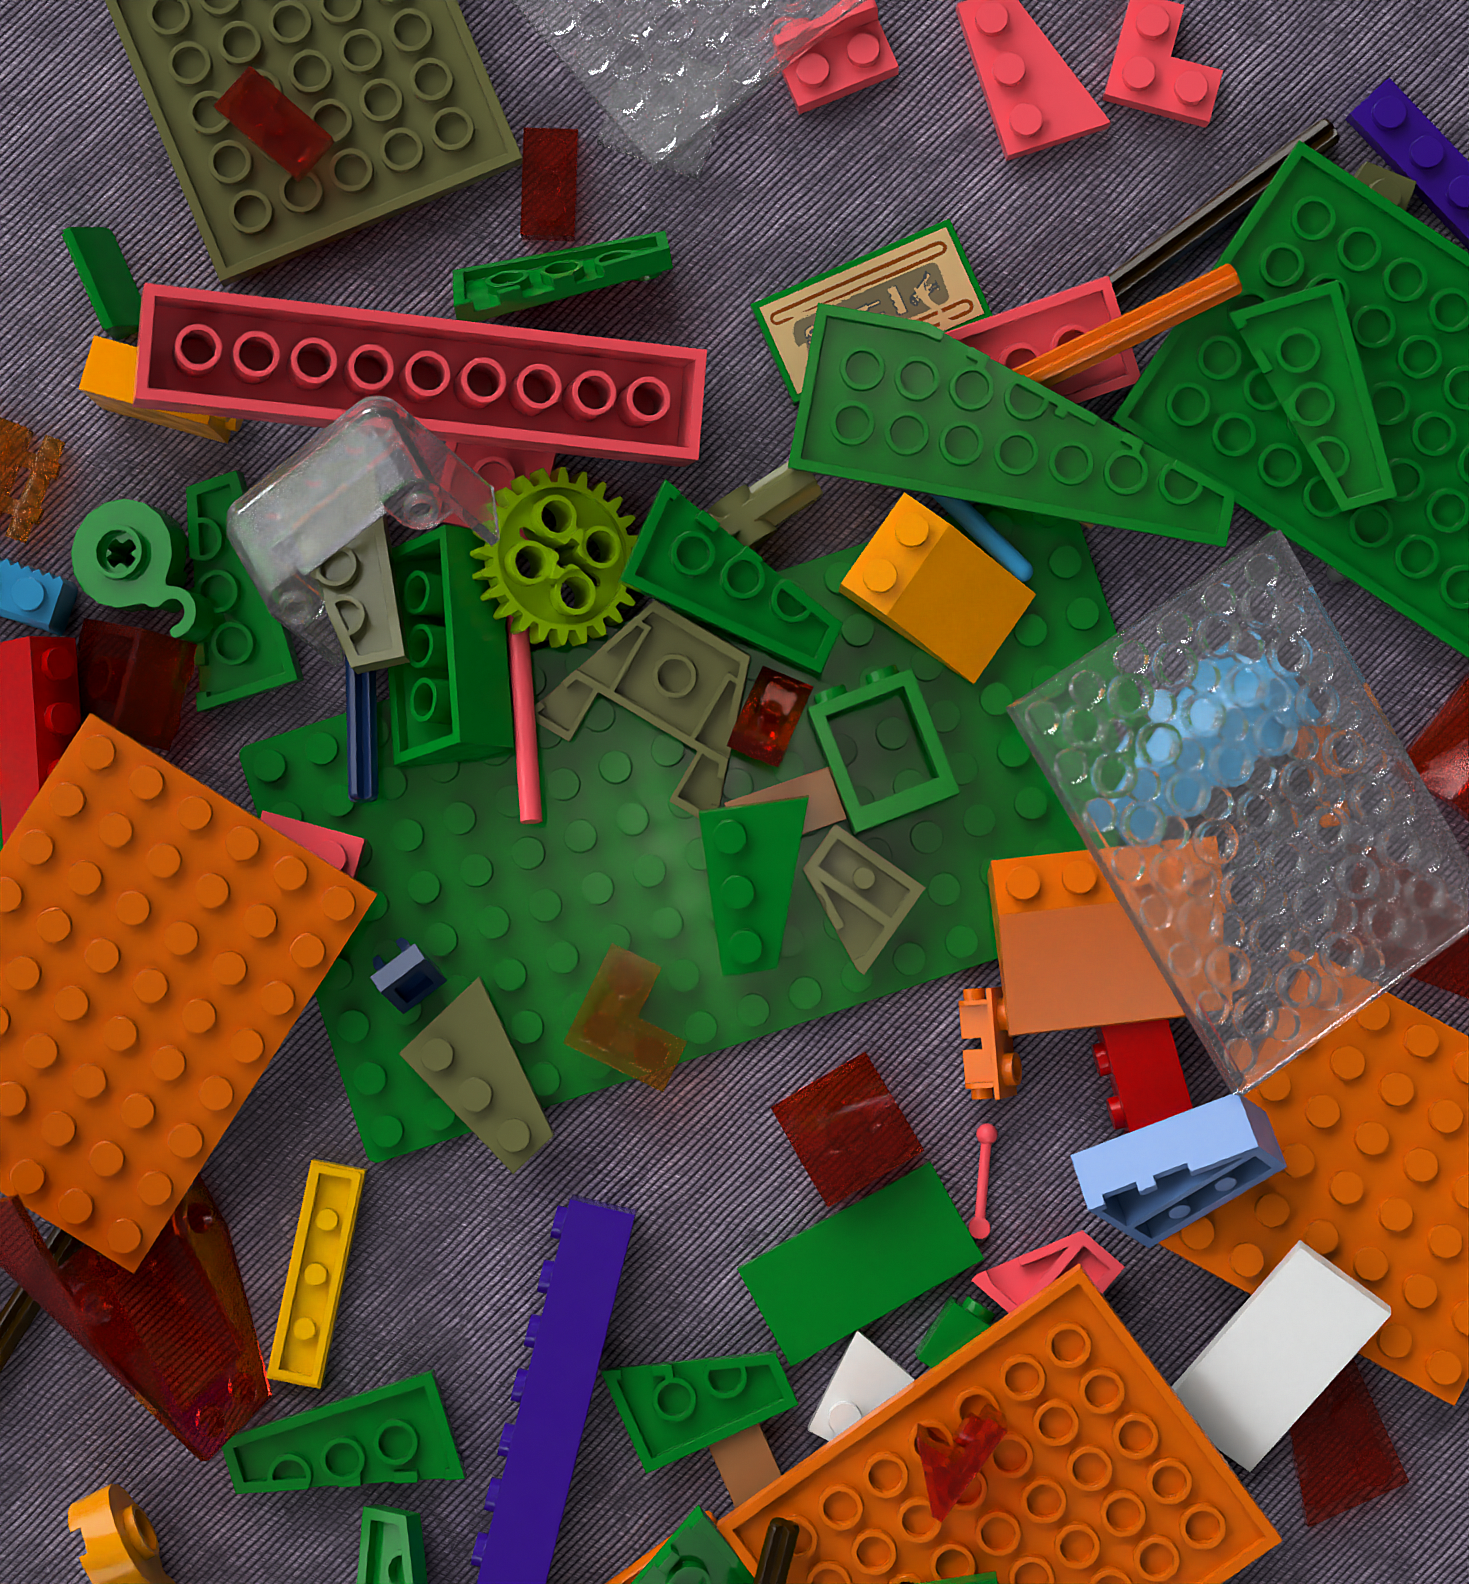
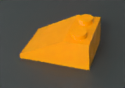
[838,492,1036,685]

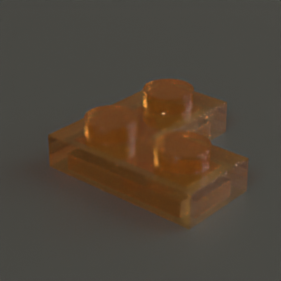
[563,943,688,1092]

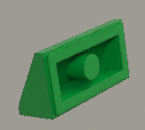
[61,227,141,341]

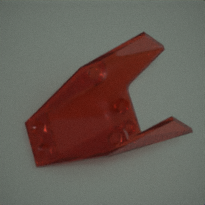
[0,1173,273,1462]

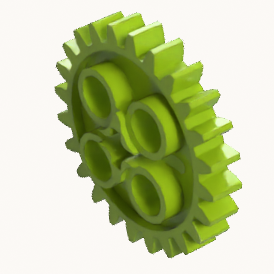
[470,467,638,648]

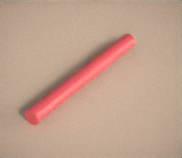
[506,615,543,824]

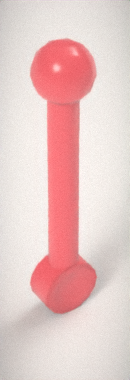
[968,1123,998,1239]

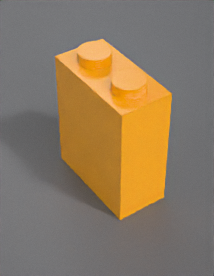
[78,335,244,444]

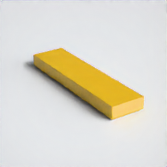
[266,1159,368,1389]

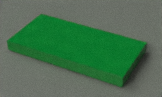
[737,1161,984,1367]

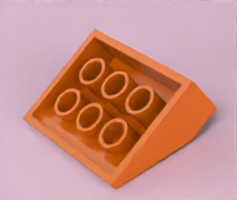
[987,836,1231,1037]

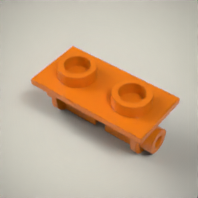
[958,986,1022,1100]

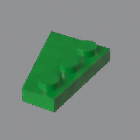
[601,1351,799,1474]

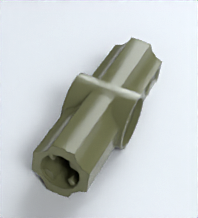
[707,461,823,550]

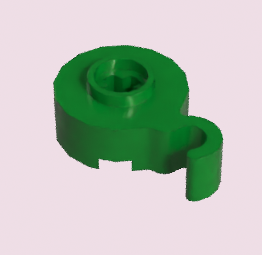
[71,499,215,643]

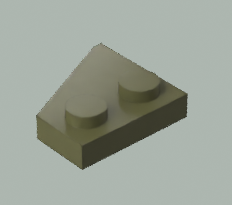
[803,824,926,975]

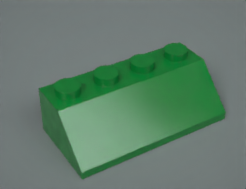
[388,525,514,766]

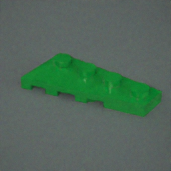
[186,470,304,713]
[618,479,843,675]
[219,1369,467,1494]

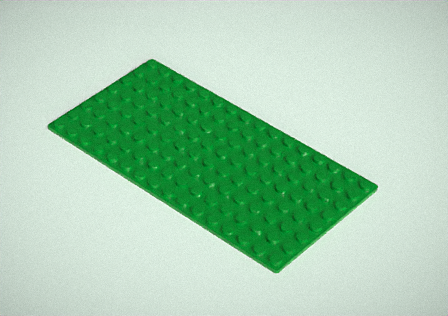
[239,504,1186,1163]

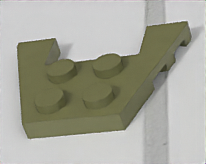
[535,600,751,818]

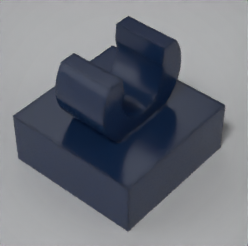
[370,937,447,1014]

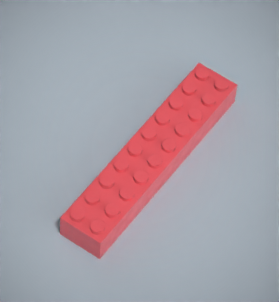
[132,283,707,467]

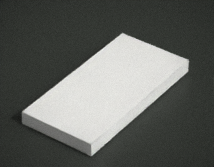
[1172,1240,1391,1472]

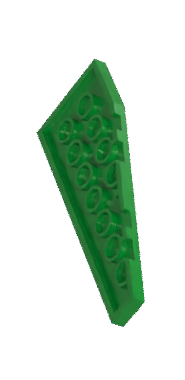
[788,303,1236,548]

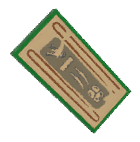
[750,218,992,406]

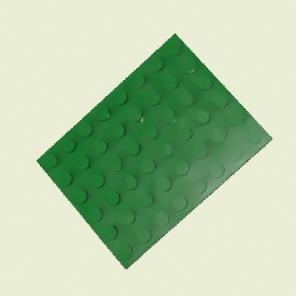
[1110,140,1469,660]

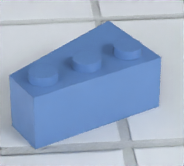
[1070,1092,1287,1248]

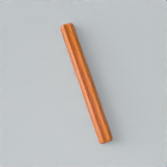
[1012,264,1242,388]

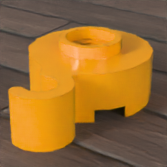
[68,1483,176,1584]

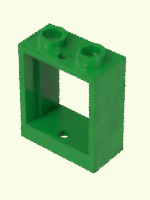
[806,664,960,835]

